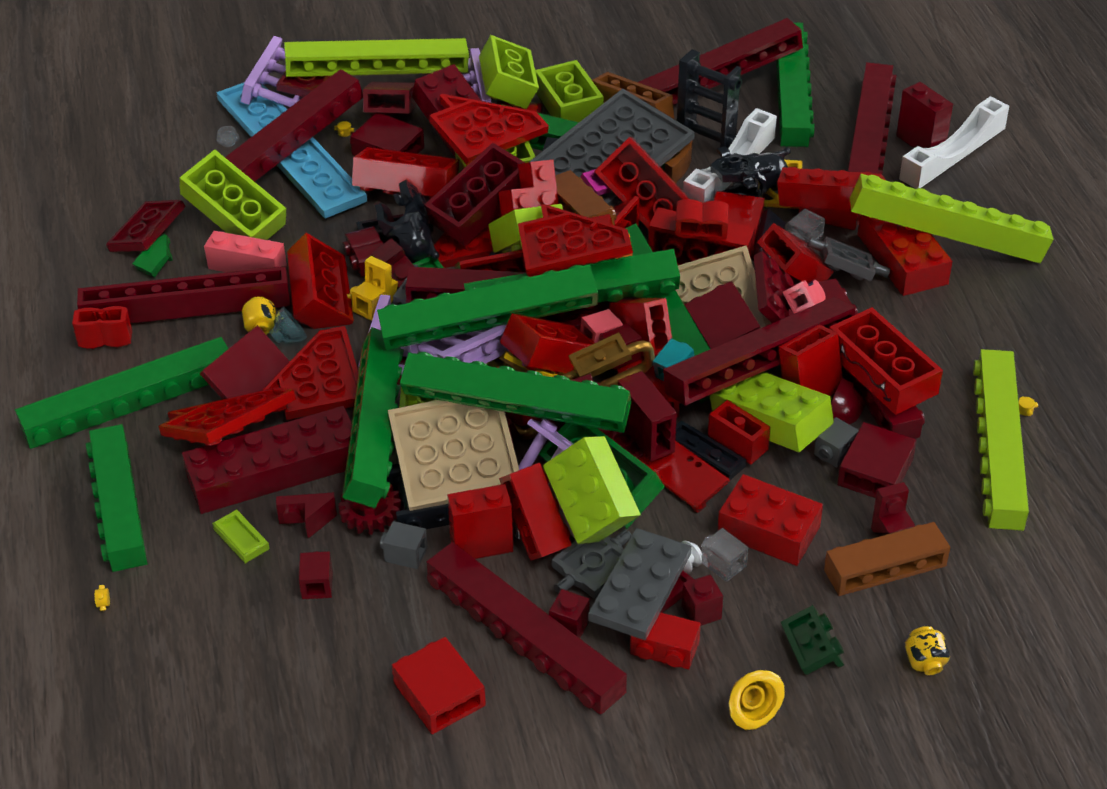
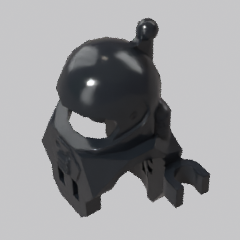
[710,146,791,197]
[375,180,440,264]

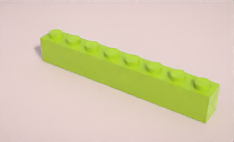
[284,38,469,77]
[850,174,1054,264]
[973,349,1029,531]

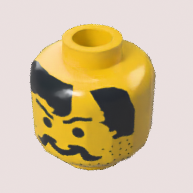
[242,297,277,335]
[905,626,950,675]

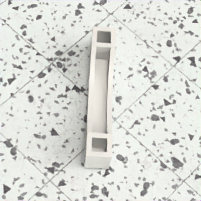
[899,96,1009,189]
[683,108,777,203]

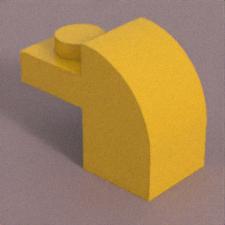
[352,256,398,321]

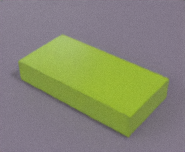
[212,509,270,563]

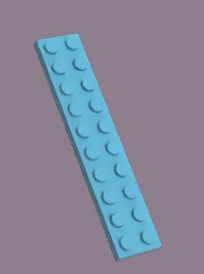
[217,82,367,218]

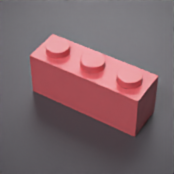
[204,231,287,272]

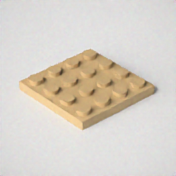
[676,245,771,328]
[388,400,519,511]

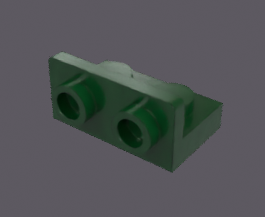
[781,605,844,675]

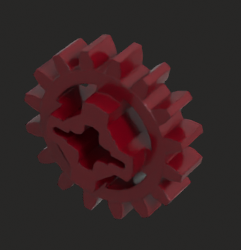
[339,484,402,535]

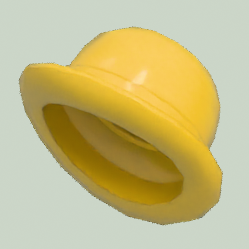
[729,670,785,730]

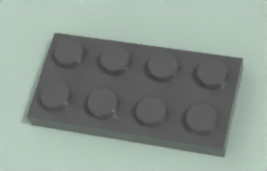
[588,528,692,640]

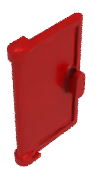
[639,441,730,513]

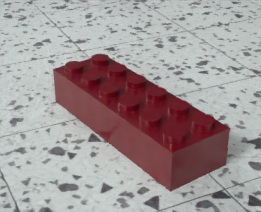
[182,406,352,514]

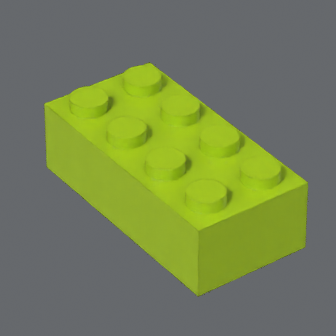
[179,149,286,240]
[709,372,834,452]

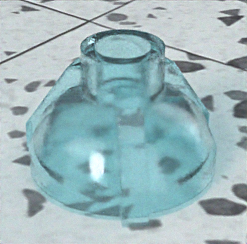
[269,307,307,343]

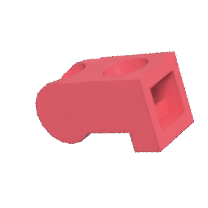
[783,280,826,314]

